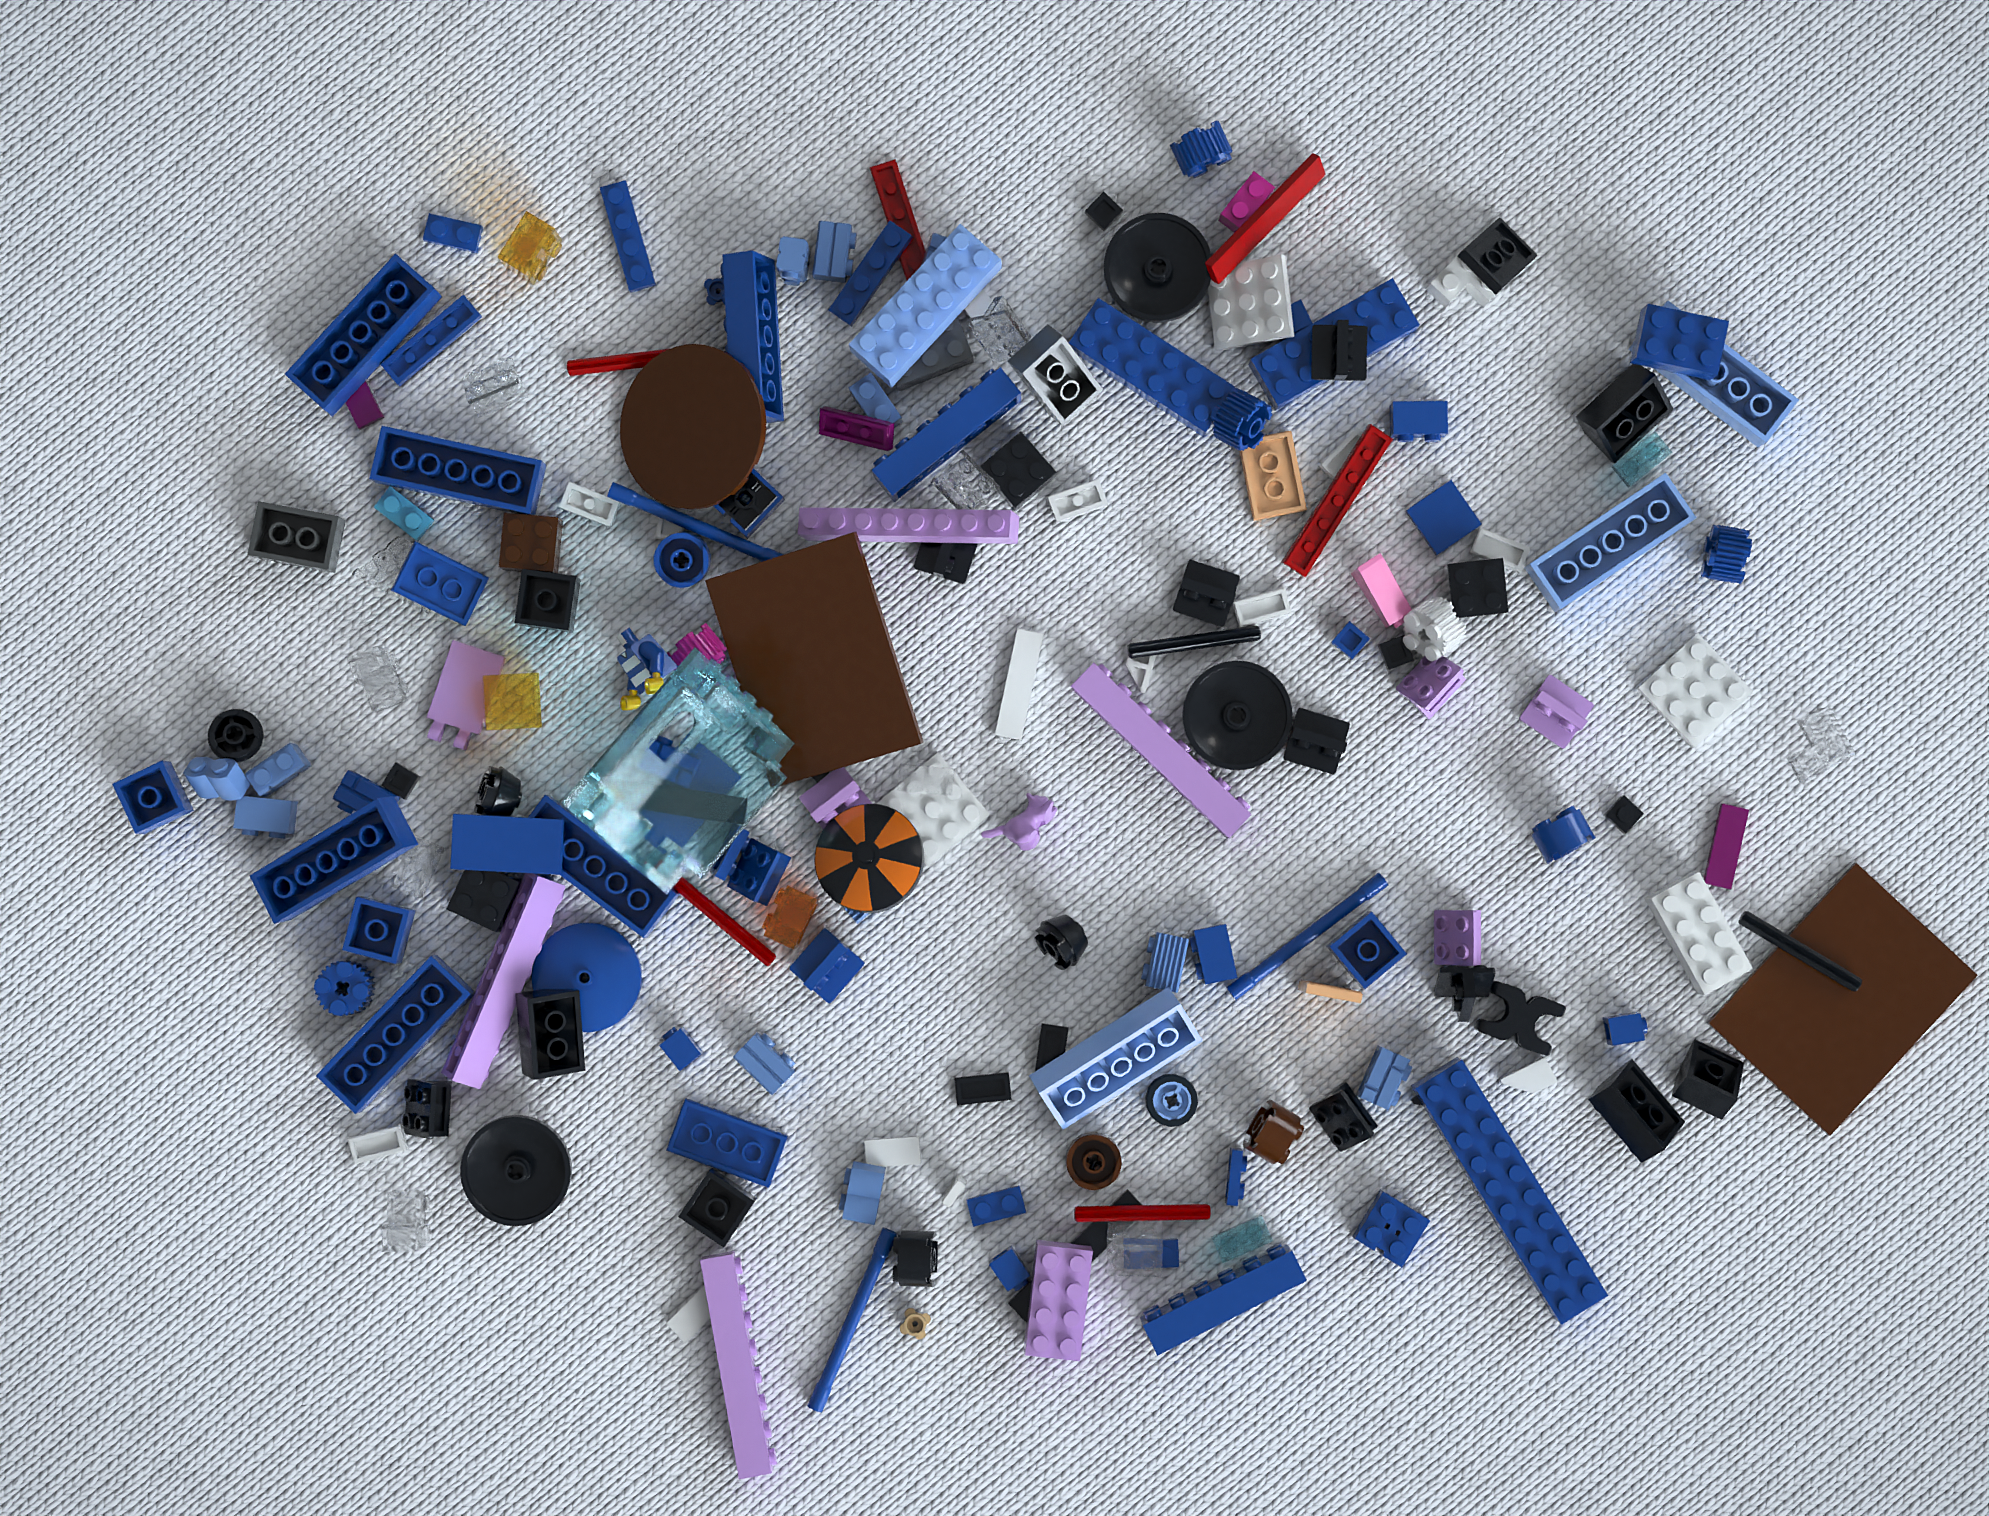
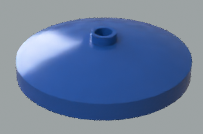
[532,923,642,1032]

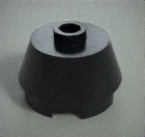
[208,709,264,762]
[474,766,522,816]
[1035,915,1088,970]

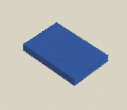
[390,541,489,626]

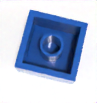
[112,760,194,834]
[342,897,416,964]
[1326,911,1407,989]

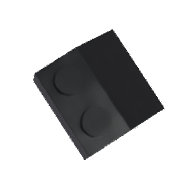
[1672,1039,1744,1120]

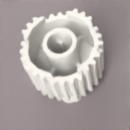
[1402,596,1466,661]

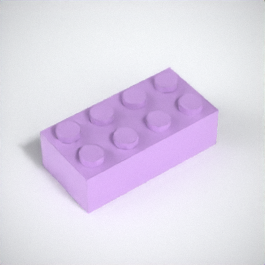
[1024,1240,1093,1361]

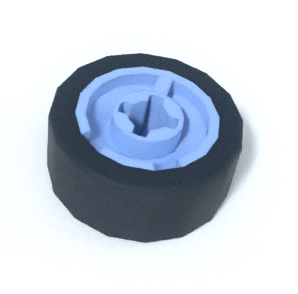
[1145,1074,1198,1127]

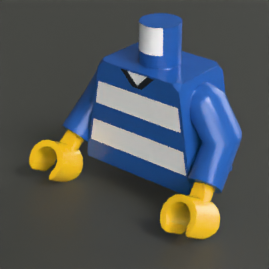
[616,627,678,710]

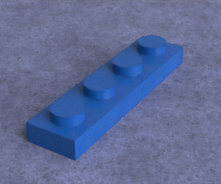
[600,180,656,293]
[828,220,913,327]
[380,295,482,387]

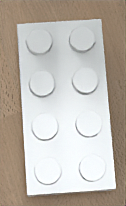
[1644,872,1753,995]

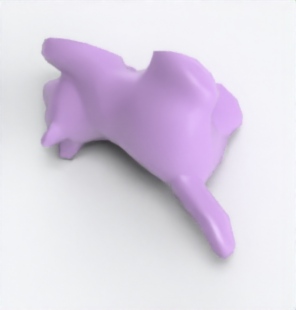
[981,793,1057,851]

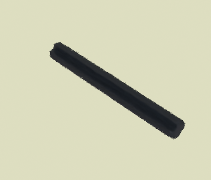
[1127,626,1261,659]
[1738,911,1862,992]

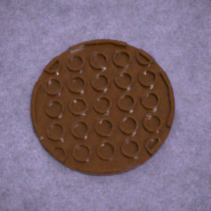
[620,344,766,509]

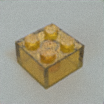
[497,211,562,285]
[482,673,542,731]

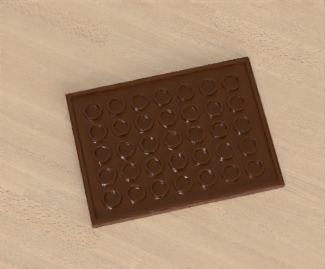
[705,531,924,789]
[1707,863,1978,1136]

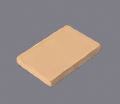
[1239,431,1307,521]
[1298,980,1363,1003]

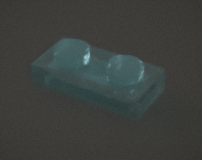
[1611,432,1673,488]
[1211,1215,1273,1263]

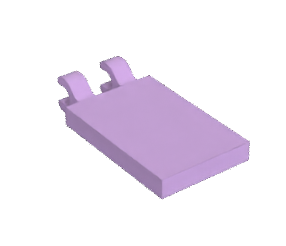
[427,640,506,750]

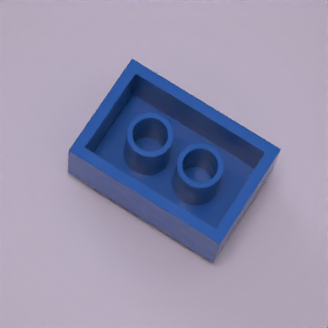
[1630,304,1729,380]

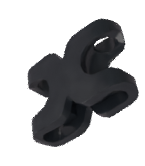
[1474,981,1566,1056]

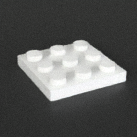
[1208,254,1294,351]
[1636,633,1754,748]
[877,753,991,867]

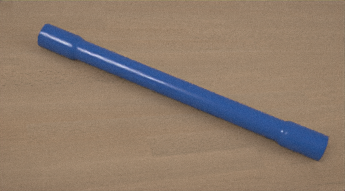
[607,482,784,562]
[1226,873,1389,1000]
[807,1227,898,1413]

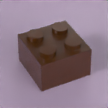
[499,513,563,574]

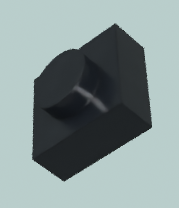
[1085,191,1123,231]
[1378,635,1414,671]
[381,762,421,800]
[1604,795,1644,834]

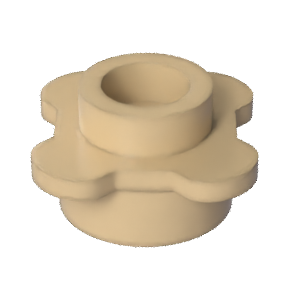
[900,1308,931,1340]

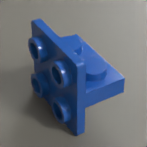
[727,838,791,906]
[790,928,865,1003]

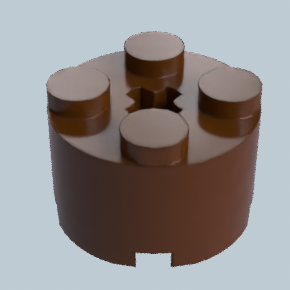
[1243,1100,1304,1164]
[1066,1132,1122,1190]

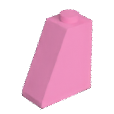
[1351,553,1412,629]

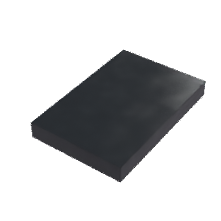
[1458,217,1538,295]

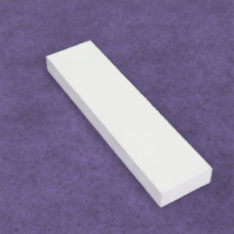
[995,628,1044,741]

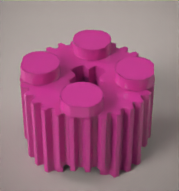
[667,623,727,685]

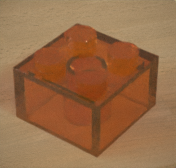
[762,885,820,950]

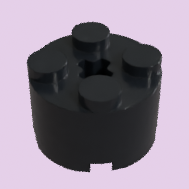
[892,1230,938,1287]

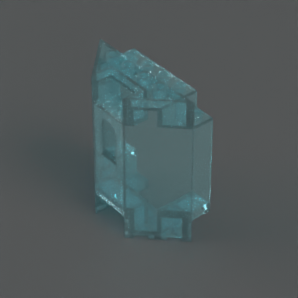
[562,648,795,895]

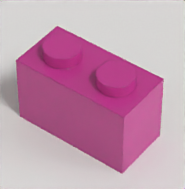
[1218,171,1275,233]

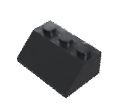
[1576,364,1674,464]
[516,989,585,1080]
[1588,1059,1685,1163]

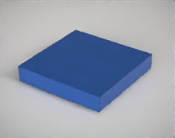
[1405,480,1482,556]

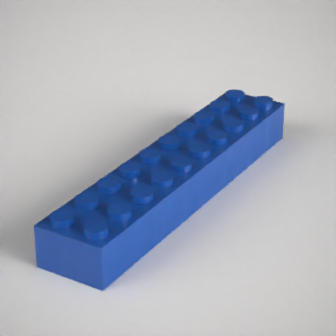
[1411,1057,1608,1325]

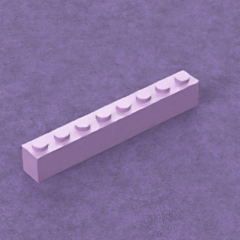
[798,508,1019,544]
[1070,663,1252,839]
[441,873,566,1089]
[700,1251,777,1479]

